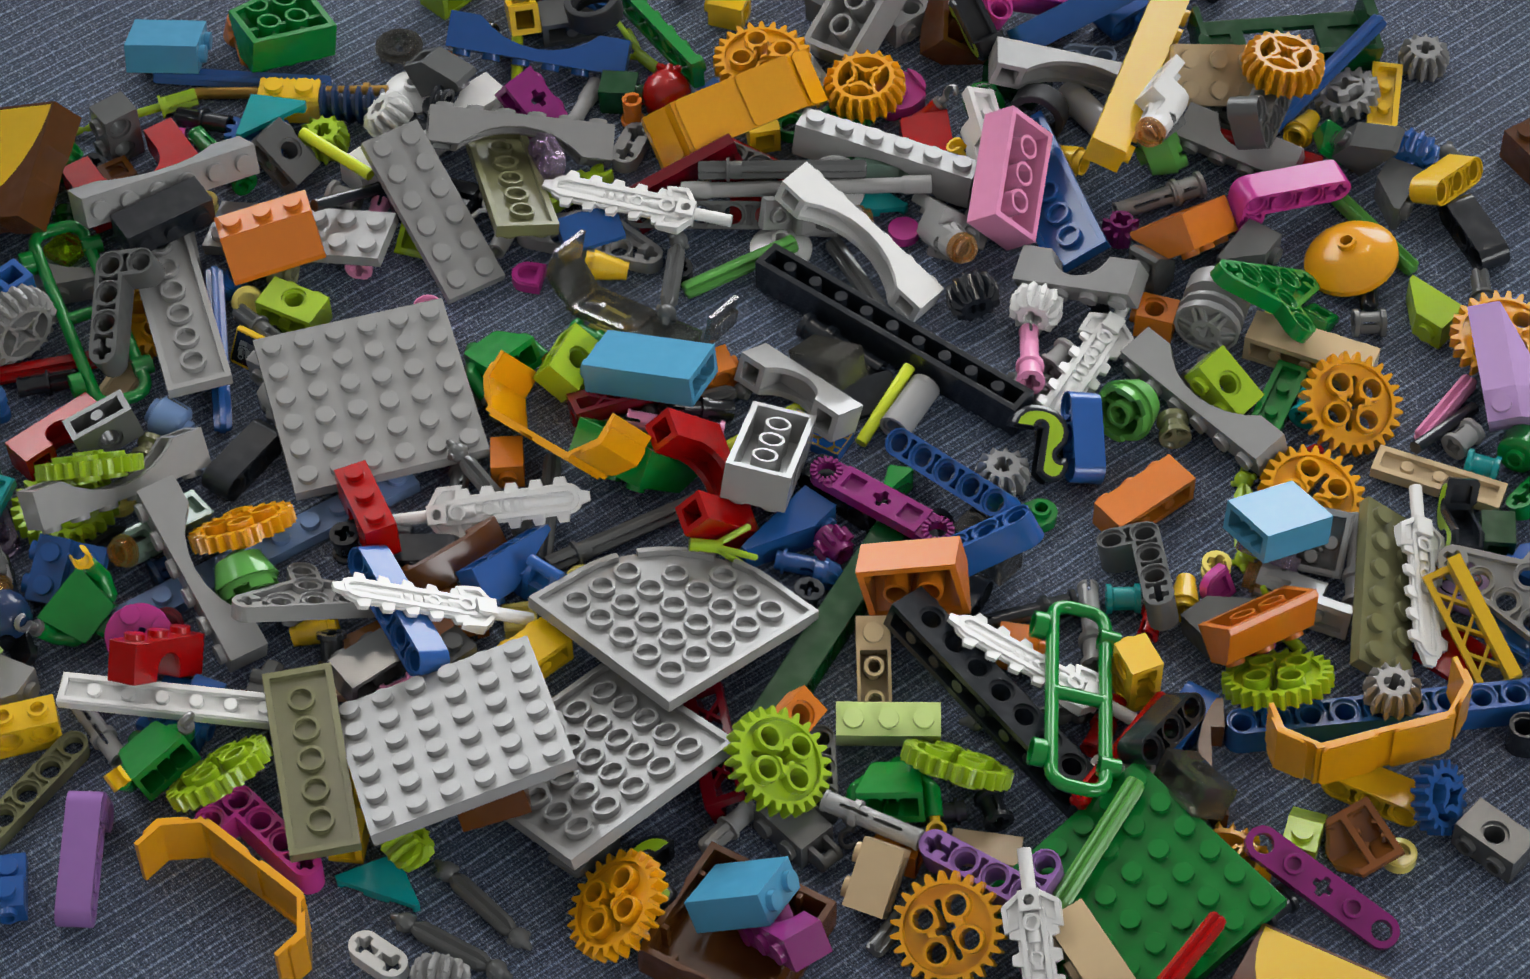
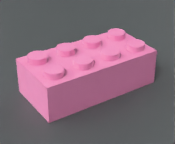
[967,105,1053,251]

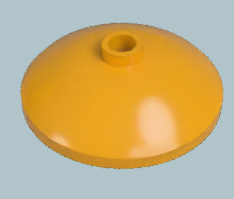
[1304,221,1399,297]

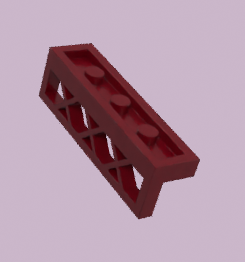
[630,133,744,234]
[566,389,661,427]
[683,681,746,824]

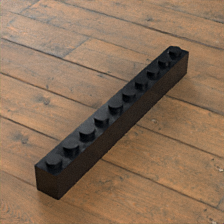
[755,243,1034,436]

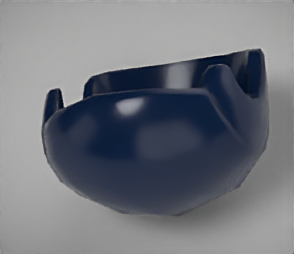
[0,589,33,638]

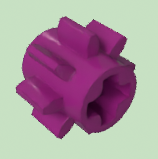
[1102,210,1139,249]
[813,524,854,564]

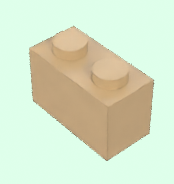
[840,836,912,919]

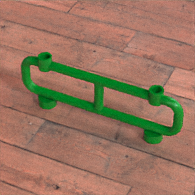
[18,220,155,405]
[1026,600,1123,798]

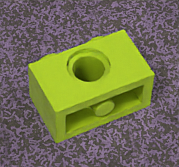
[255,276,333,333]
[533,322,598,402]
[1184,345,1264,415]

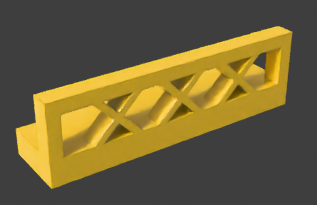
[1422,553,1523,683]

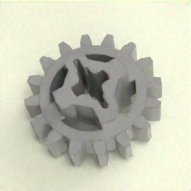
[1314,67,1381,122]

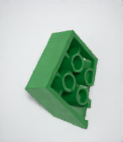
[229,0,337,73]
[569,417,698,493]

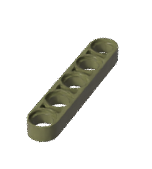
[0,731,91,851]

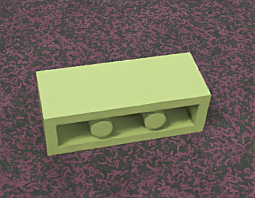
[836,701,941,746]

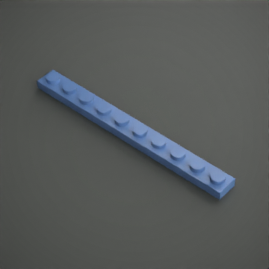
[113,474,420,632]

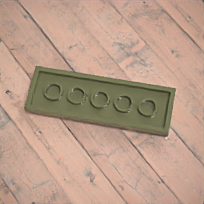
[465,134,559,239]
[1350,496,1413,675]
[262,662,362,863]

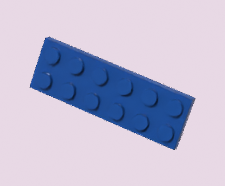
[1030,110,1111,273]

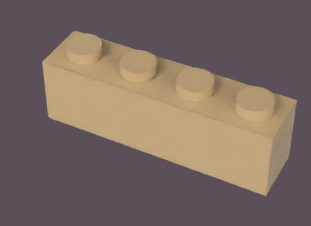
[1242,310,1381,394]
[1053,899,1136,979]

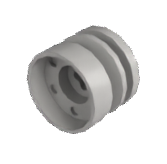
[1174,266,1251,351]

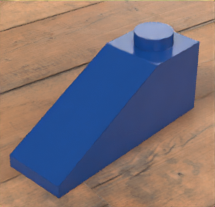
[741,485,837,567]
[455,524,551,607]

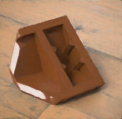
[1325,796,1405,878]

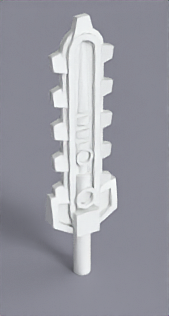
[542,170,733,235]
[1035,308,1134,415]
[392,476,591,538]
[1394,484,1448,669]
[331,572,534,635]
[947,613,1138,725]
[1001,847,1066,979]

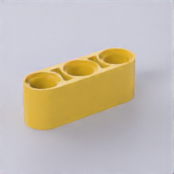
[1409,154,1483,206]
[1321,767,1417,827]

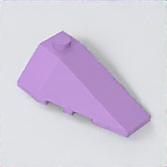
[1467,301,1530,432]

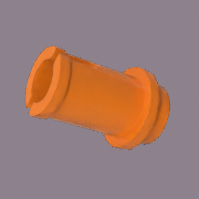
[621,92,645,127]

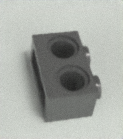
[89,91,145,161]

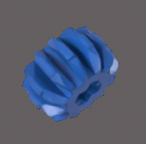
[1393,127,1440,170]

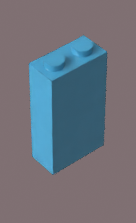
[580,330,718,407]

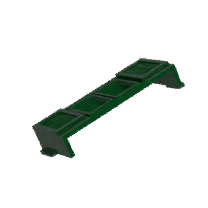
[1187,0,1384,72]

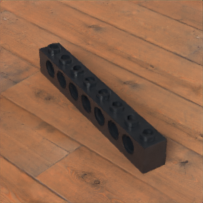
[883,586,1094,819]

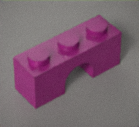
[738,903,833,972]

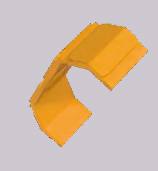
[641,49,828,169]
[483,350,652,480]
[1264,656,1474,785]
[134,816,312,979]

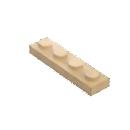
[1369,444,1508,511]

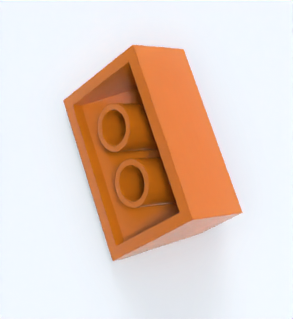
[214,189,326,286]
[1130,195,1238,260]
[855,536,971,616]
[1198,585,1319,668]

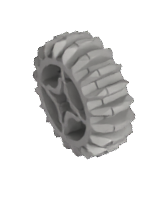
[0,283,57,366]

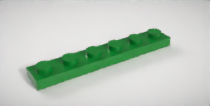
[621,0,706,89]

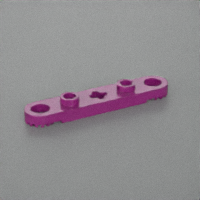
[810,456,955,540]
[1244,825,1400,950]

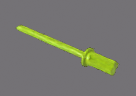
[76,88,199,136]

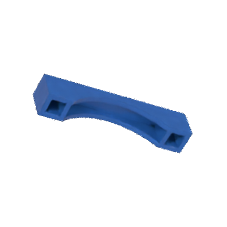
[445,10,632,79]

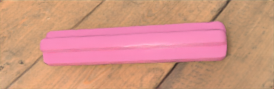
[1414,374,1477,440]

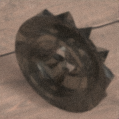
[375,28,423,67]

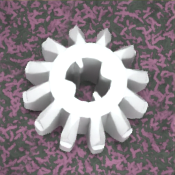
[363,89,414,137]
[1009,280,1064,335]

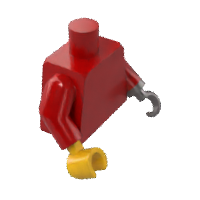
[899,84,967,156]

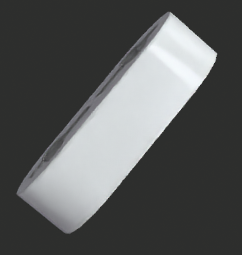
[348,930,410,979]

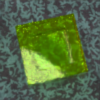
[43,232,84,267]

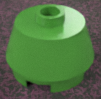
[1134,132,1189,176]
[1099,379,1160,442]
[214,549,279,605]

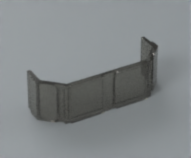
[546,229,739,344]

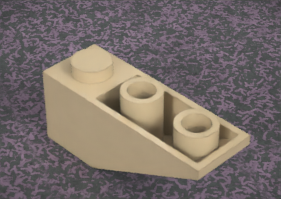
[855,615,892,702]

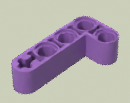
[54,791,114,928]
[919,829,1065,906]

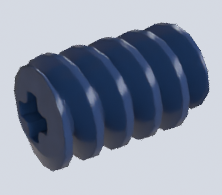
[319,82,385,125]

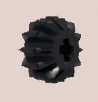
[945,270,1000,321]

